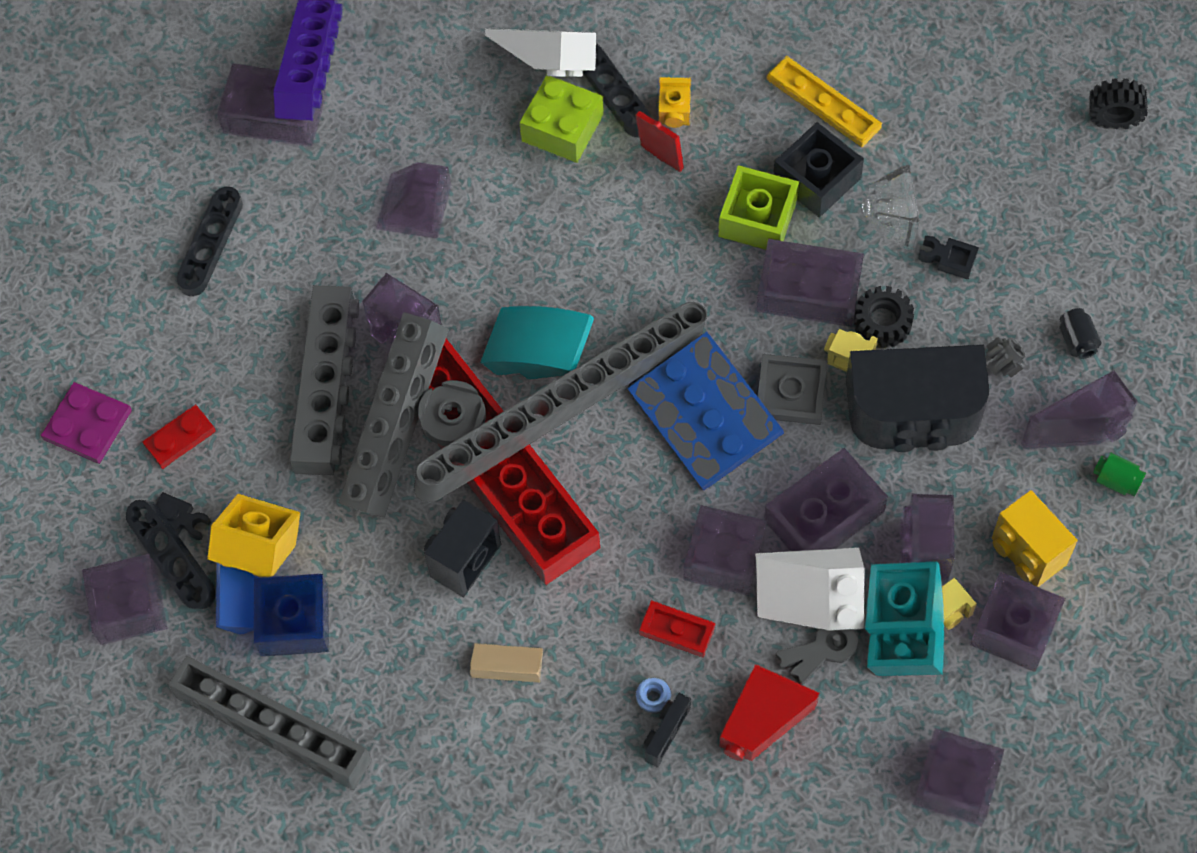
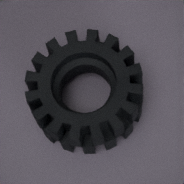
[1089,78,1148,129]
[854,286,914,348]

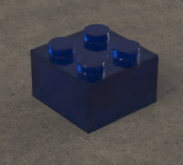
[254,573,329,657]

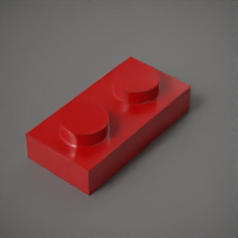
[142,404,216,469]
[639,600,716,658]

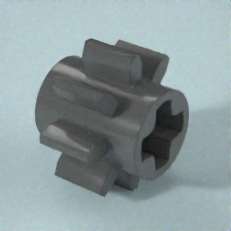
[985,337,1025,378]

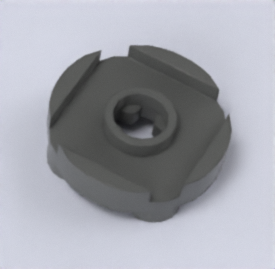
[418,380,486,446]

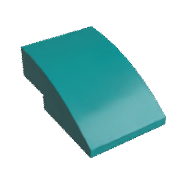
[480,306,594,380]
[865,561,944,676]

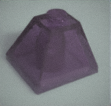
[376,162,451,239]

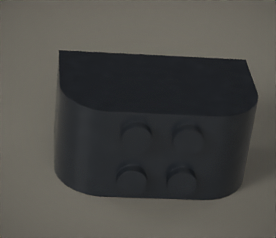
[846,344,989,452]

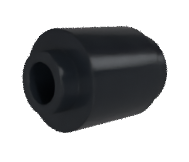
[1059,308,1102,359]

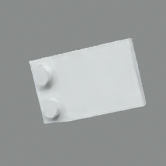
[485,29,596,76]
[755,548,864,630]

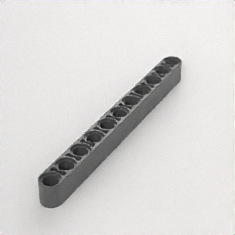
[414,302,708,502]

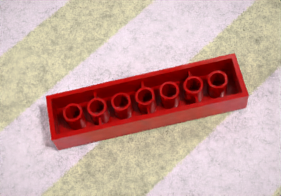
[418,338,601,585]

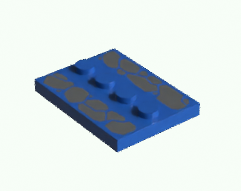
[627,332,784,491]

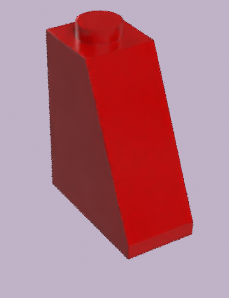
[719,664,819,761]

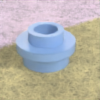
[636,678,671,713]

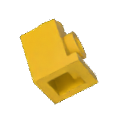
[659,77,691,128]

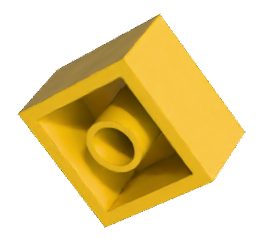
[991,490,1078,588]
[207,494,301,579]

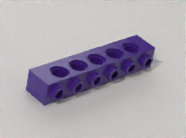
[274,0,343,121]

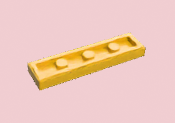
[767,56,882,148]

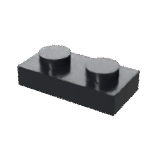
[642,692,691,768]

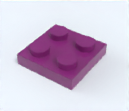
[41,382,132,464]

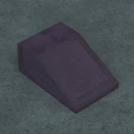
[1021,371,1138,449]

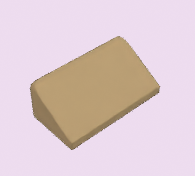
[470,644,543,682]

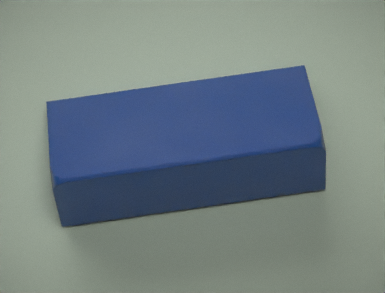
[216,563,259,635]

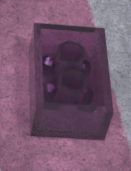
[217,63,327,147]
[756,239,864,327]
[764,448,888,551]

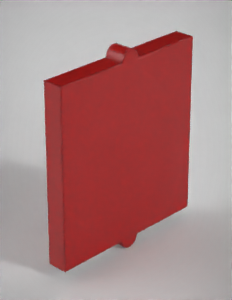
[636,111,684,172]

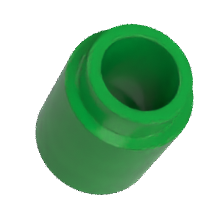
[1093,452,1146,497]

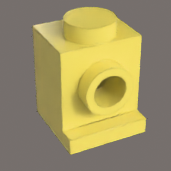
[824,329,878,372]
[942,578,977,630]

